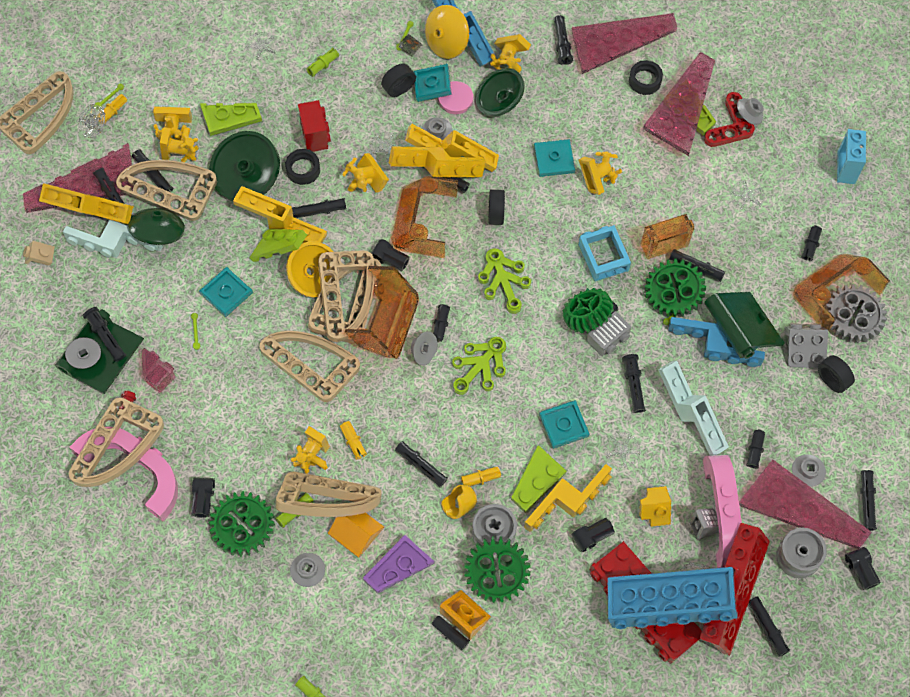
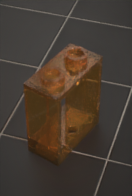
[641,214,694,259]

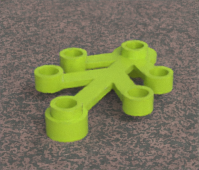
[478,248,531,314]
[452,337,506,395]

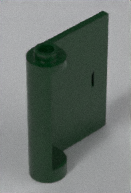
[704,292,785,359]
[55,309,144,394]

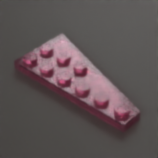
[571,13,677,74]
[643,52,715,156]
[23,143,135,213]
[739,459,872,549]

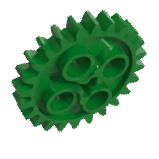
[645,259,706,317]
[209,491,275,557]
[464,536,531,603]

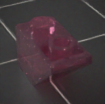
[142,348,176,394]

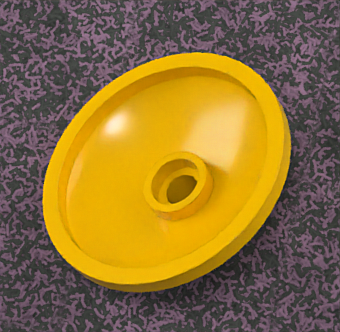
[425,5,469,59]
[286,241,334,298]

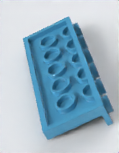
[608,567,738,629]

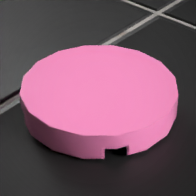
[438,81,473,114]

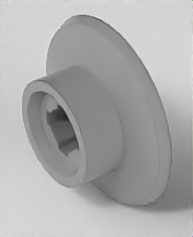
[737,98,764,125]
[422,117,453,140]
[411,331,438,365]
[65,338,101,369]
[792,454,826,487]
[290,553,325,587]

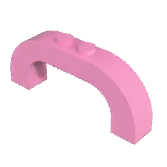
[70,427,178,522]
[703,455,742,568]

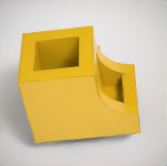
[640,486,671,527]

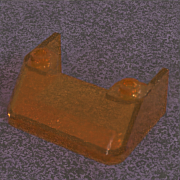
[391,176,458,258]
[793,254,890,332]
[345,266,419,359]

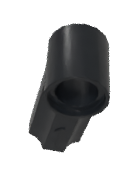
[371,239,410,271]
[191,477,215,518]
[571,518,615,552]
[845,547,881,590]

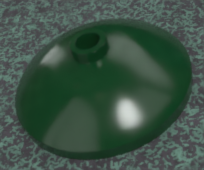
[476,68,525,117]
[128,208,185,245]

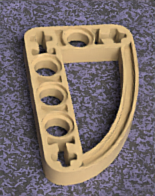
[0,71,74,154]
[116,160,217,221]
[318,250,374,342]
[308,258,381,344]
[259,331,360,402]
[69,398,164,487]
[275,472,382,517]

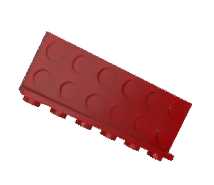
[700,523,770,656]
[589,541,702,664]

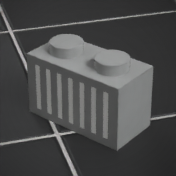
[586,311,631,357]

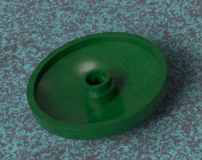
[209,131,280,201]

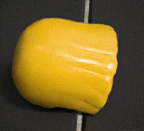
[441,485,477,519]

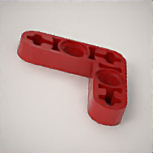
[704,92,755,147]

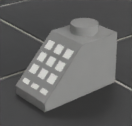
[689,509,719,540]

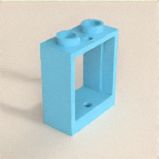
[837,129,866,184]
[578,225,631,282]

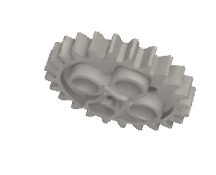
[824,284,887,343]

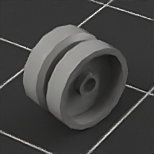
[472,504,517,554]
[776,528,827,579]

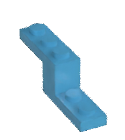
[432,0,496,67]
[668,317,765,367]

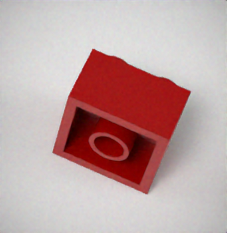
[298,100,331,152]

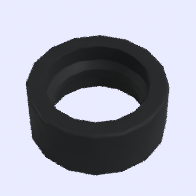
[628,60,663,95]
[381,63,416,97]
[285,149,320,185]
[488,189,505,225]
[818,355,855,393]

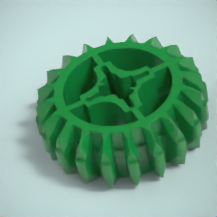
[562,287,614,334]

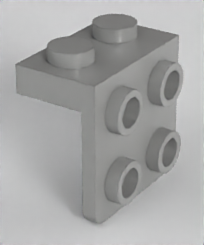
[785,323,828,368]

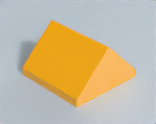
[328,512,384,558]
[440,590,491,640]

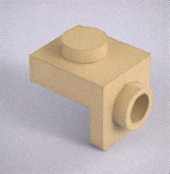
[23,241,55,265]

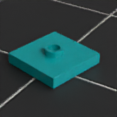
[413,63,452,102]
[534,139,575,177]
[199,267,253,317]
[539,400,590,449]

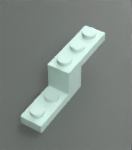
[63,220,163,258]
[658,361,729,456]

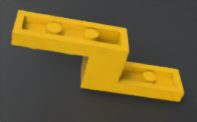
[405,124,499,172]
[388,146,486,177]
[39,183,134,224]
[233,186,327,243]
[524,464,612,532]

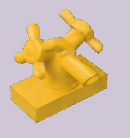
[490,34,531,73]
[153,106,192,140]
[160,127,199,163]
[578,151,622,195]
[342,153,389,193]
[291,426,330,474]

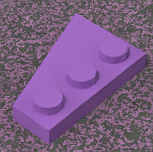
[363,535,434,594]

